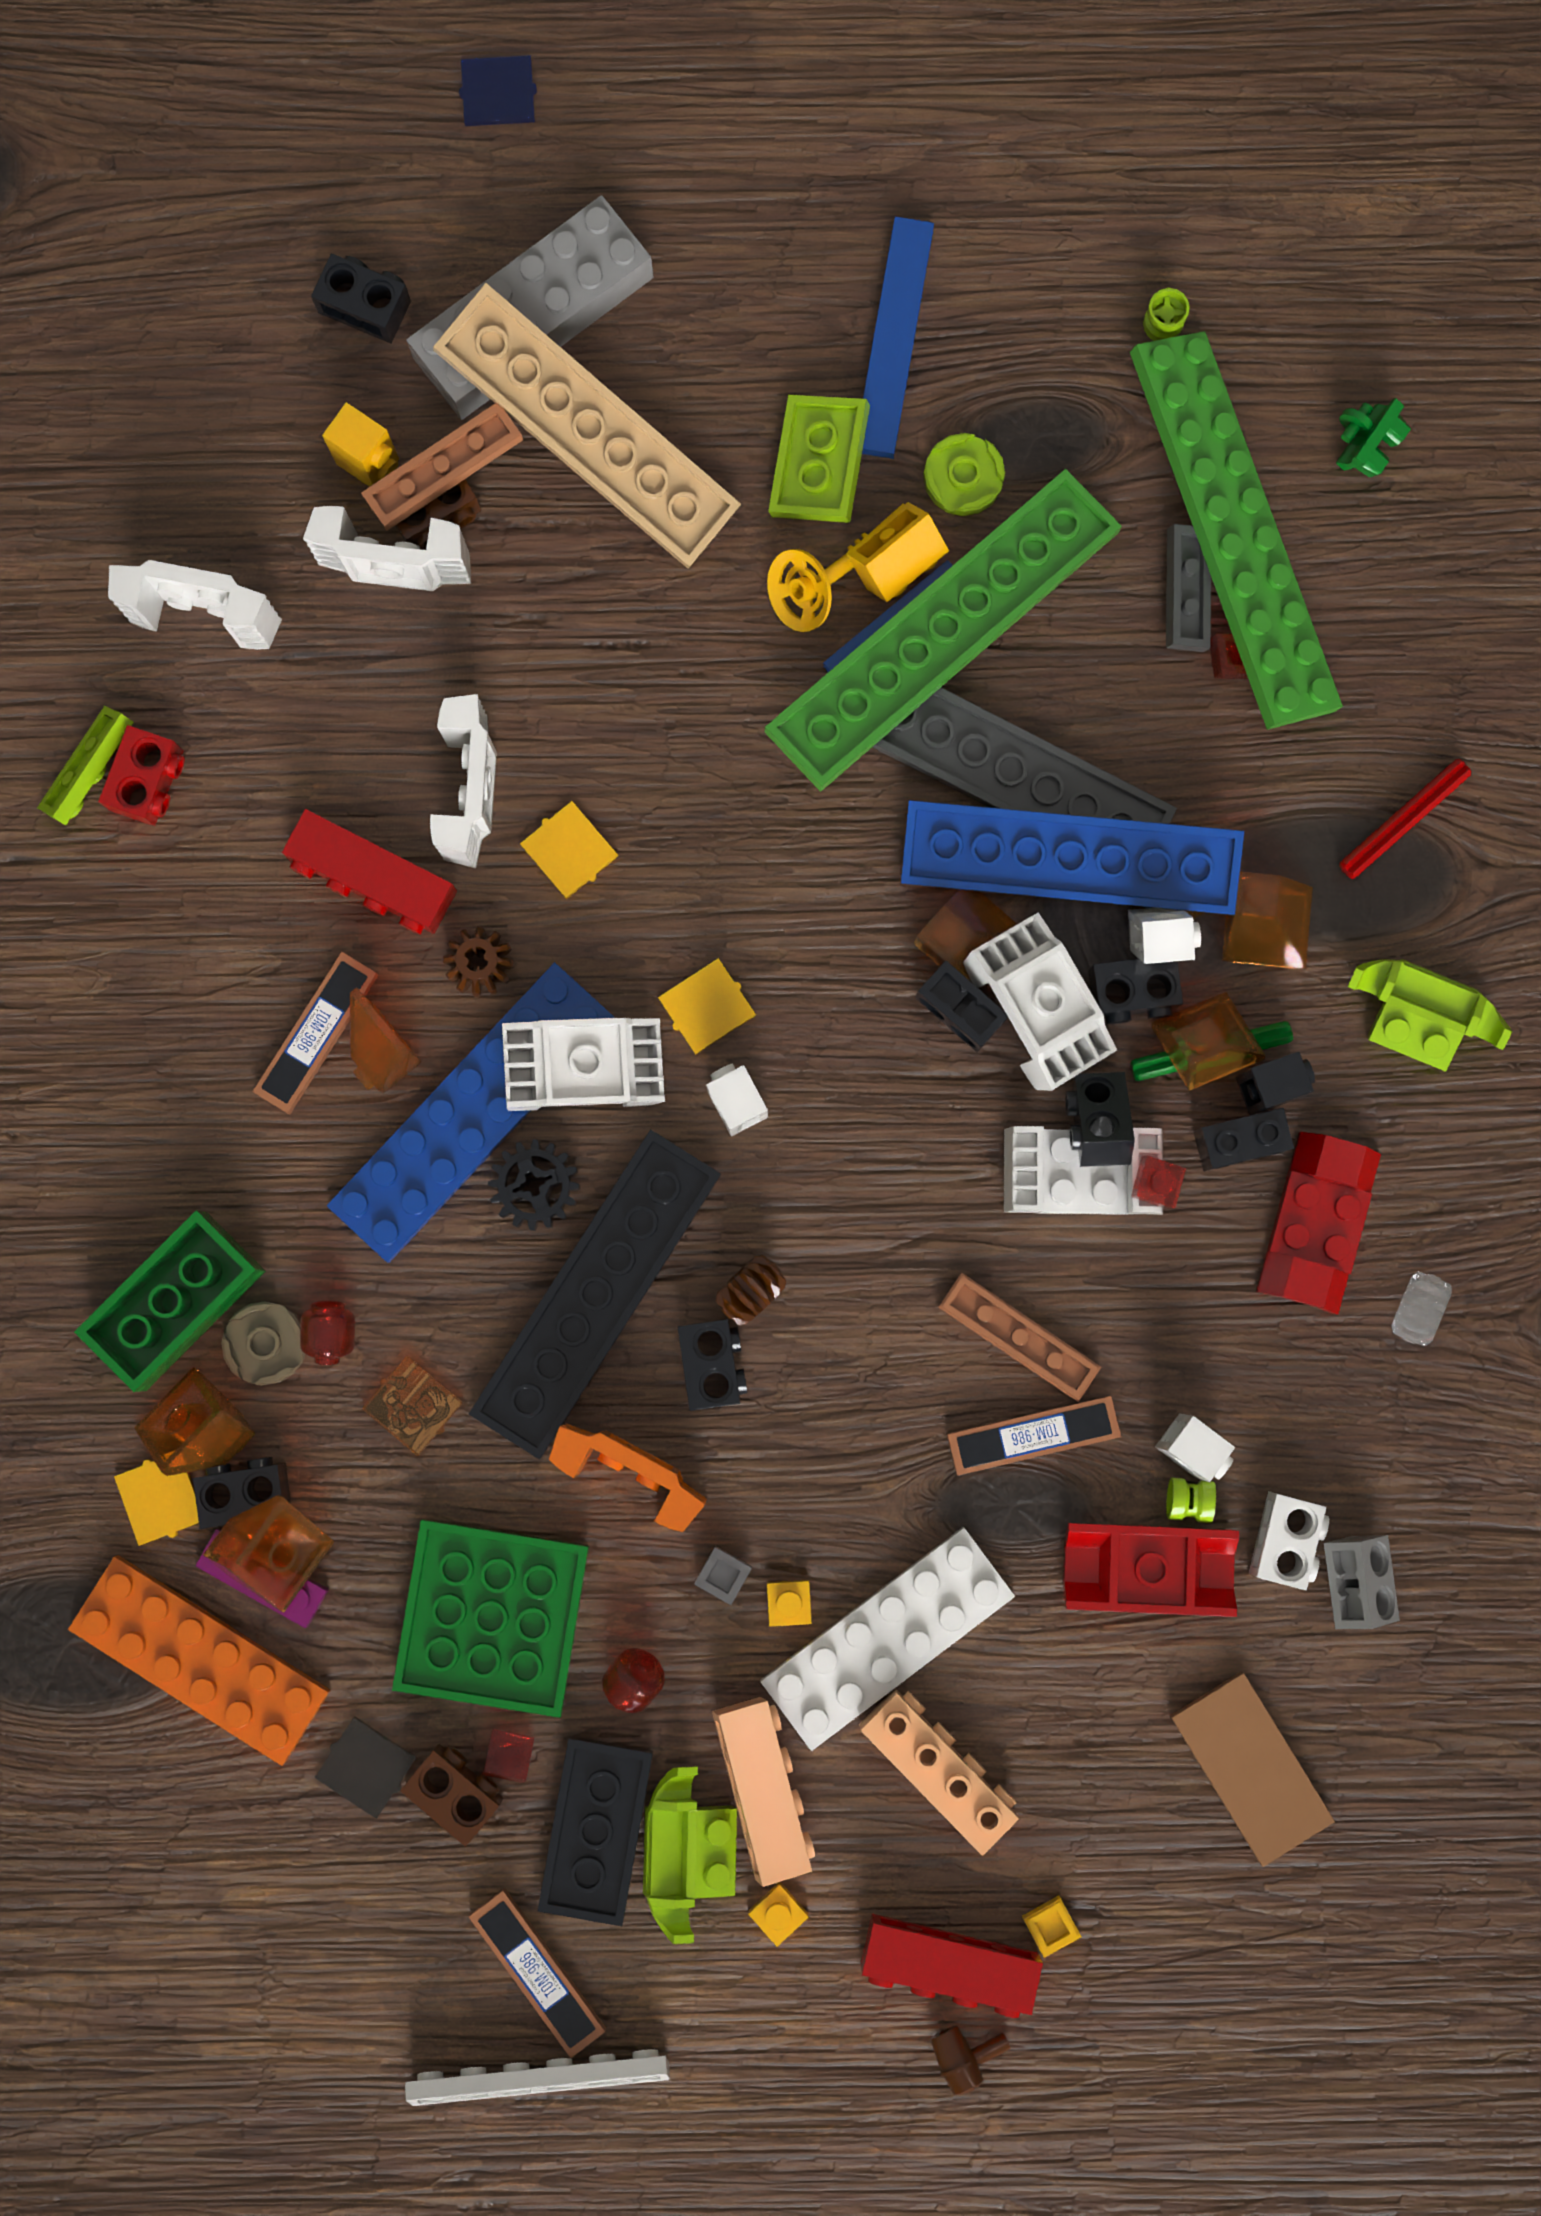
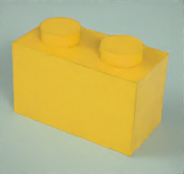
[322,402,399,487]
[846,502,949,602]

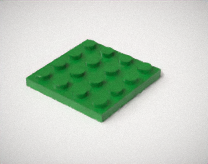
[392,1519,590,1718]

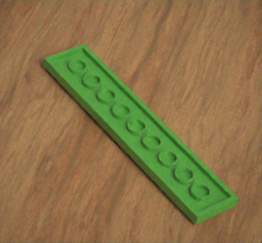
[1130,331,1343,730]
[764,469,1122,792]

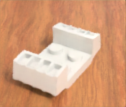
[303,506,471,591]
[108,560,282,650]
[430,694,497,868]
[963,912,1117,1091]
[502,1018,665,1111]
[1004,1126,1163,1215]

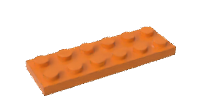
[68,1555,331,1766]

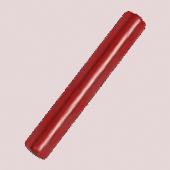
[1339,759,1472,879]

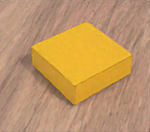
[1022,1895,1081,1958]

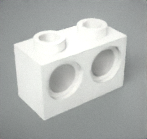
[1128,908,1201,964]
[706,1063,768,1137]
[1155,1413,1235,1482]
[1248,1491,1329,1591]

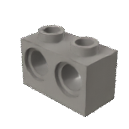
[1324,1535,1400,1629]

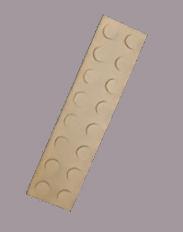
[433,283,741,569]

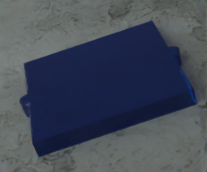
[459,55,537,126]

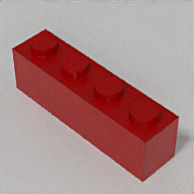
[282,809,457,935]
[860,1914,1043,2018]

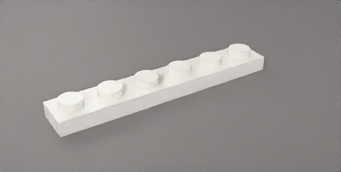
[405,2049,670,2106]

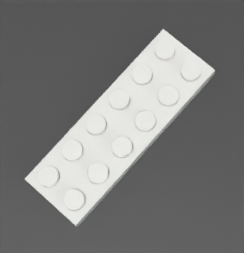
[760,1527,1015,1751]

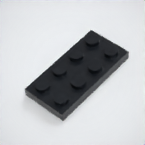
[538,1736,653,1927]

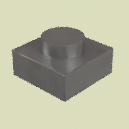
[694,1545,752,1605]

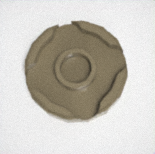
[221,1301,308,1386]

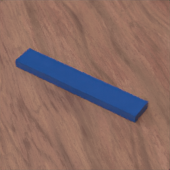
[862,216,934,459]

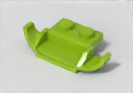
[1347,959,1513,1072]
[643,1767,737,1944]

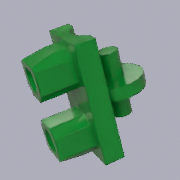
[1336,398,1411,478]

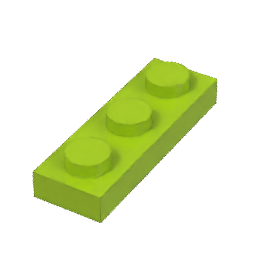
[37,706,134,826]

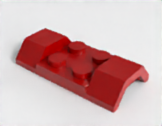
[1256,1131,1381,1315]
[1063,1523,1239,1617]

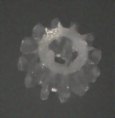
[1391,1271,1452,1346]

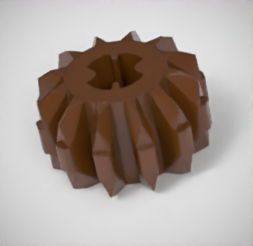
[443,926,515,998]
[716,1255,786,1326]

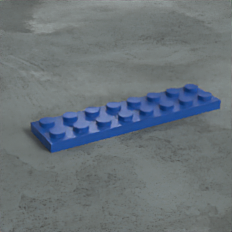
[901,800,1245,915]
[326,962,615,1263]

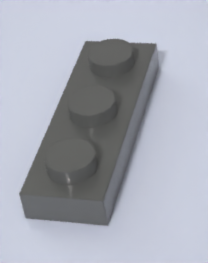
[1166,524,1211,652]

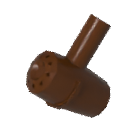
[930,2025,1011,2095]

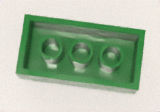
[74,1210,266,1392]

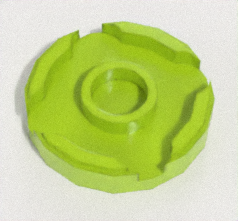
[923,433,1005,516]

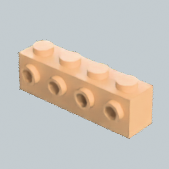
[859,1688,1019,1856]
[712,1697,815,1887]

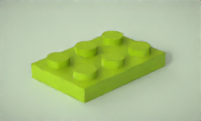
[768,395,870,523]

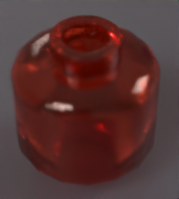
[300,1300,355,1365]
[602,1648,665,1713]

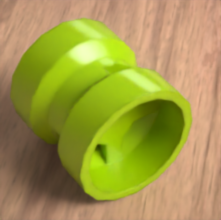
[1143,288,1190,341]
[1166,1477,1216,1524]

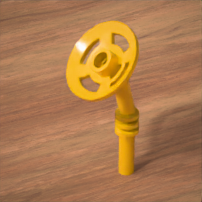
[767,503,905,632]

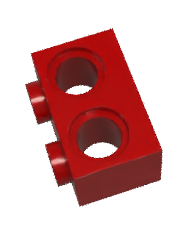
[98,725,185,826]

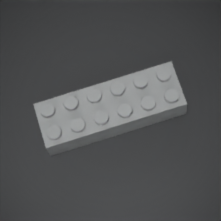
[406,195,654,420]

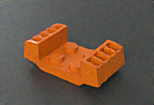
[549,1423,707,1532]

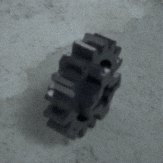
[488,1139,581,1231]

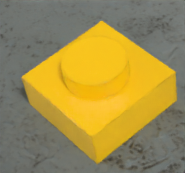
[767,1580,812,1627]
[748,1882,809,1947]

